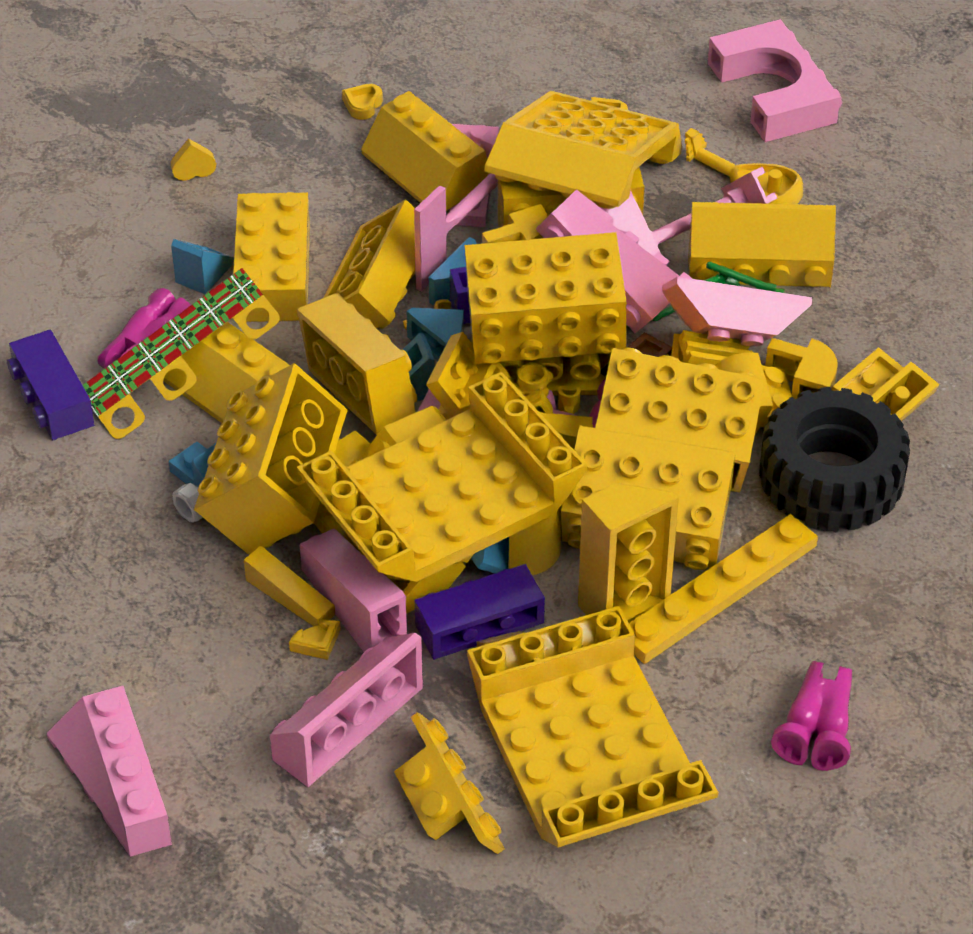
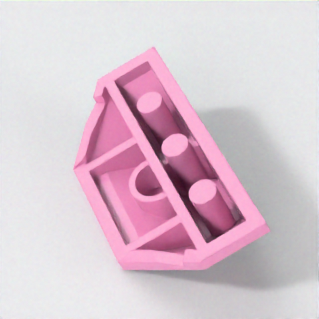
[662,277,812,346]

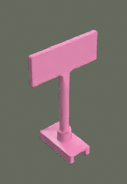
[414,132,498,292]
[600,167,778,256]

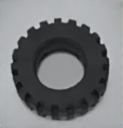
[759,387,910,531]

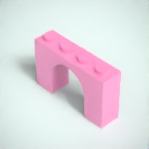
[708,19,842,142]

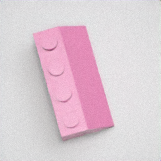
[270,633,423,787]

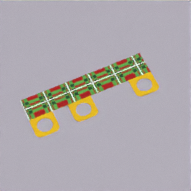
[83,268,280,439]

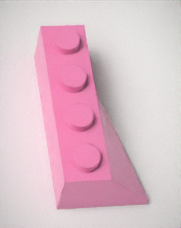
[536,190,692,334]
[47,686,172,857]

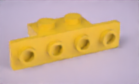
[394,712,505,854]

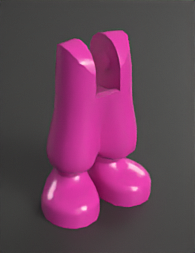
[97,288,191,369]
[771,661,852,771]

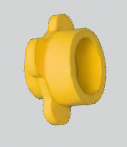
[514,363,553,397]

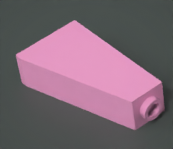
[300,529,407,652]

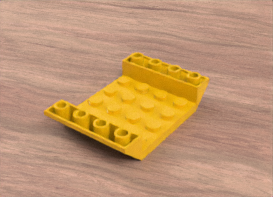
[484,90,682,209]
[297,371,588,582]
[467,606,719,848]

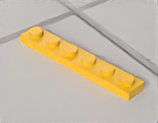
[629,514,818,665]

